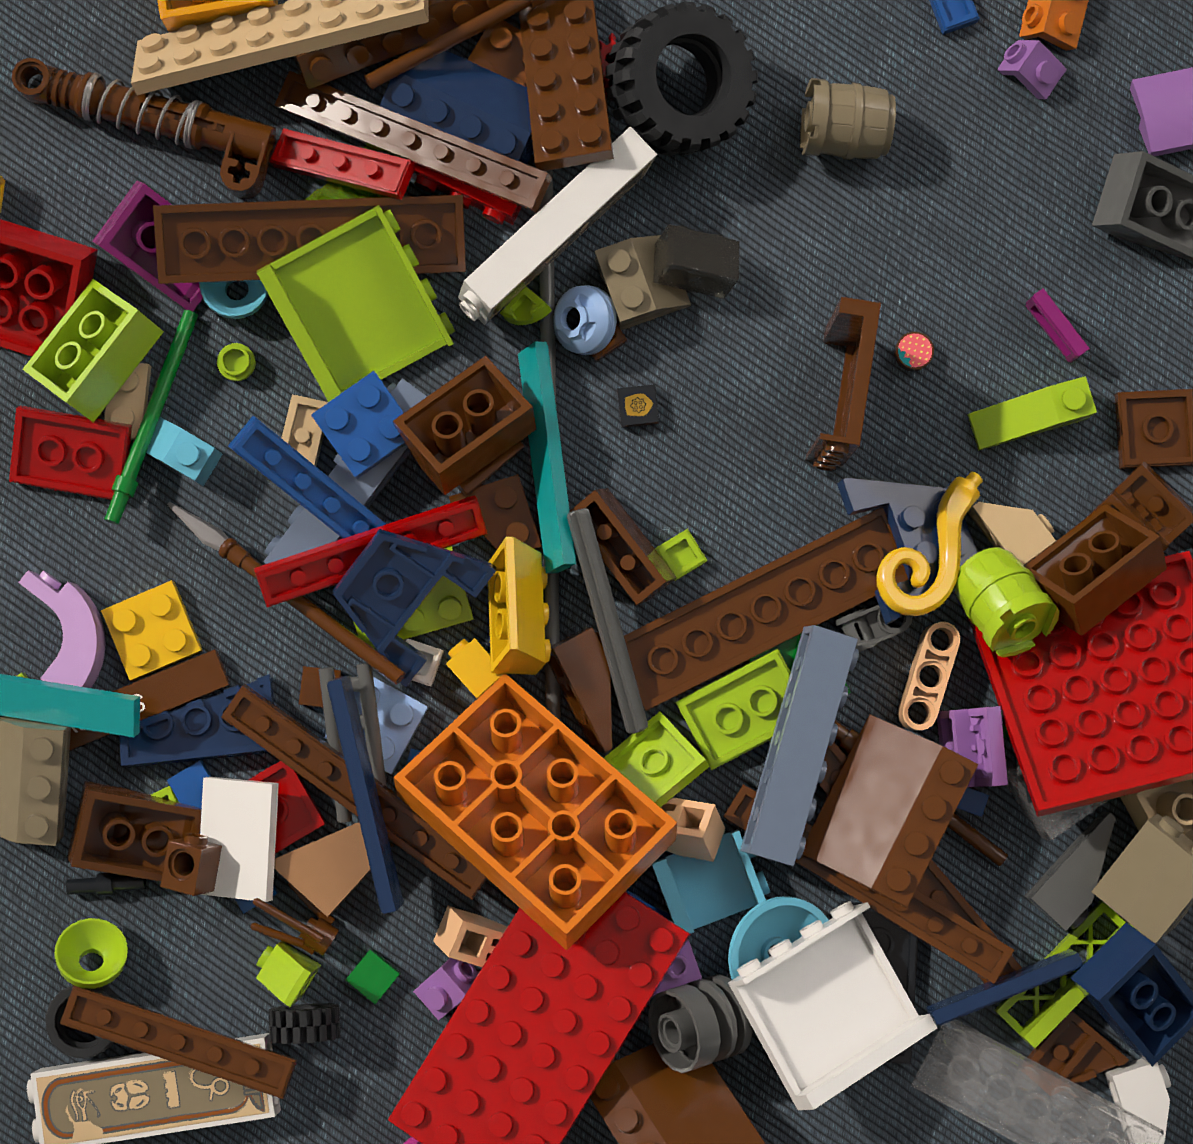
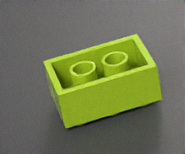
[22,279,164,423]

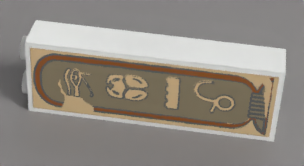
[458,126,657,325]
[27,1033,281,1144]

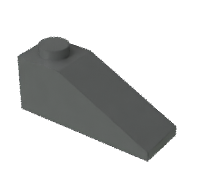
[1024,811,1116,931]

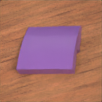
[1130,68,1193,156]
[937,706,1008,787]

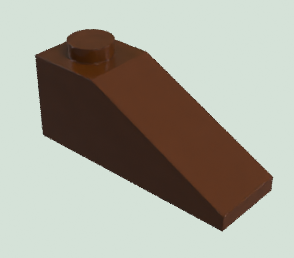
[548,627,612,753]

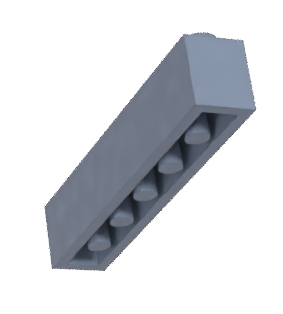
[263,378,427,564]
[740,625,859,866]

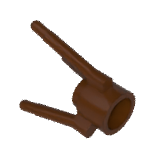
[250,882,339,956]

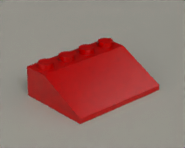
[0,219,98,356]

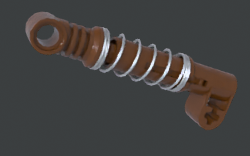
[12,58,276,199]

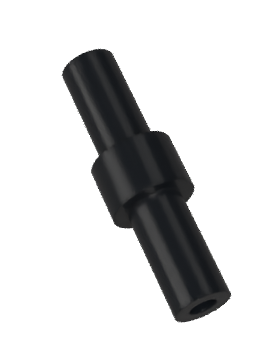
[66,873,146,897]

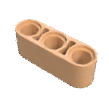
[897,622,960,731]

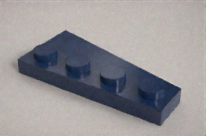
[119,674,274,768]

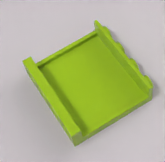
[257,205,455,402]

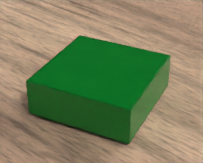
[345,948,401,1004]

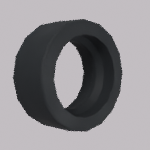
[46,985,120,1058]

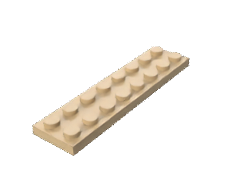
[131,0,429,95]

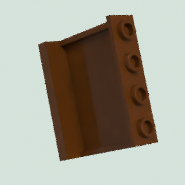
[805,297,881,471]

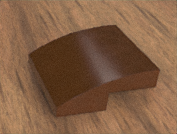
[1086,462,1193,551]

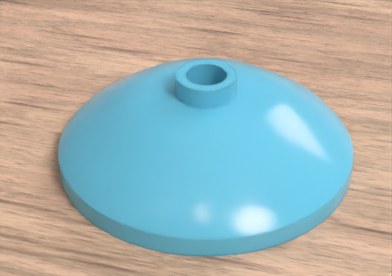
[728,896,828,980]

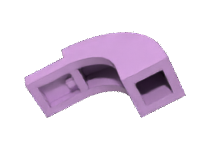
[18,570,106,688]

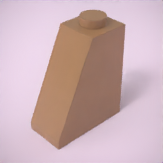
[274,822,394,917]

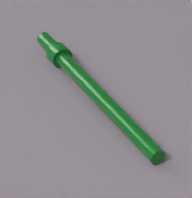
[104,310,199,525]

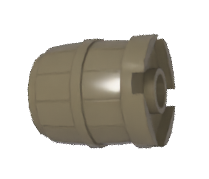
[800,78,896,160]

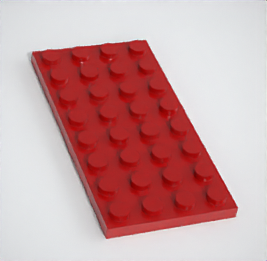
[388,892,691,1144]

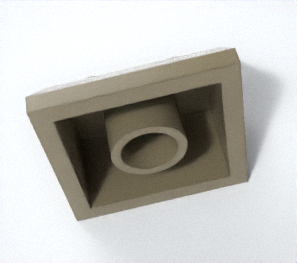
[595,235,691,330]

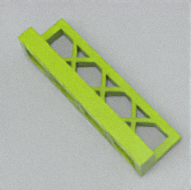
[994,900,1137,1048]

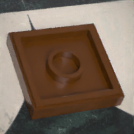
[1114,389,1193,469]

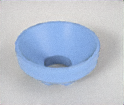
[553,285,617,355]

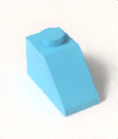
[146,417,223,486]

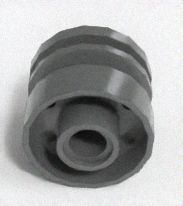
[648,974,753,1073]

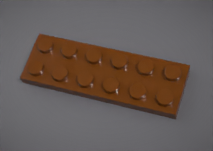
[519,0,614,171]

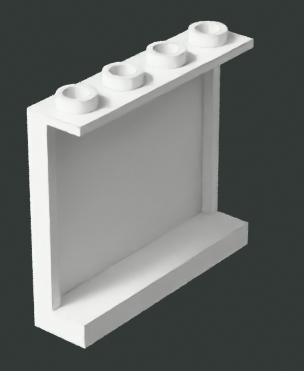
[728,901,937,1110]

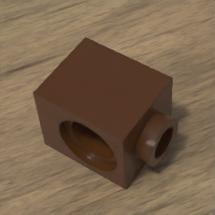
[160,833,222,896]

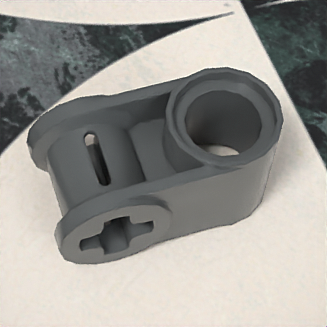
[835,605,913,652]

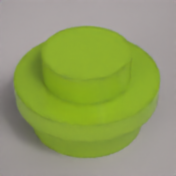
[217,343,256,381]

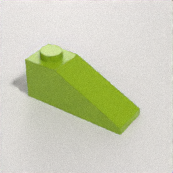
[968,376,1097,451]

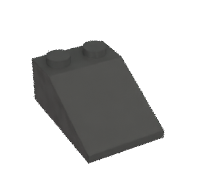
[1092,151,1193,261]

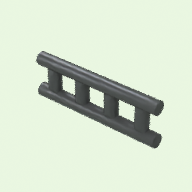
[318,663,387,823]

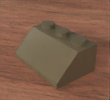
[0,717,71,846]

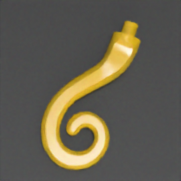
[876,471,983,616]

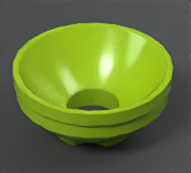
[55,918,128,989]

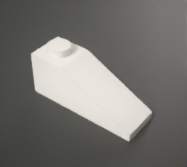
[1104,1058,1171,1144]

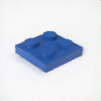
[311,371,406,479]

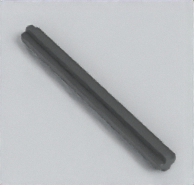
[567,508,648,733]

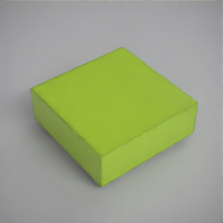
[655,529,707,581]

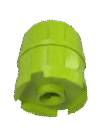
[954,547,1059,657]

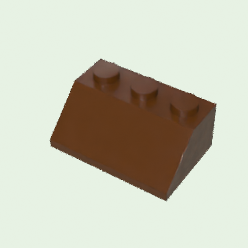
[393,356,537,495]
[1024,504,1167,636]

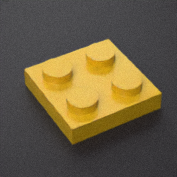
[101,580,203,681]

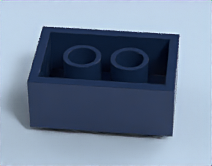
[1071,922,1193,1067]

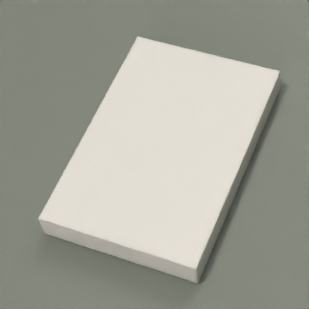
[200,777,279,902]

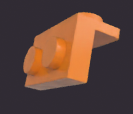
[1019,0,1089,51]

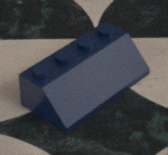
[380,46,534,164]

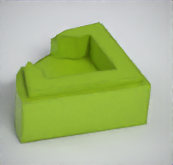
[500,287,552,325]

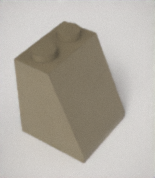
[1091,814,1193,944]

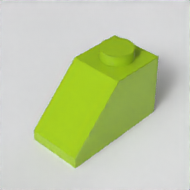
[256,941,321,1007]

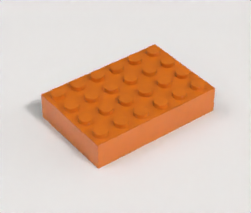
[393,673,678,950]

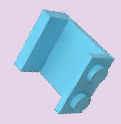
[652,829,771,934]

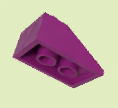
[92,181,203,311]

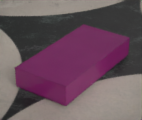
[1025,288,1090,363]

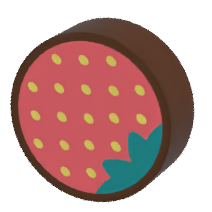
[894,332,934,371]

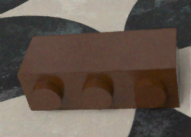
[570,488,677,605]

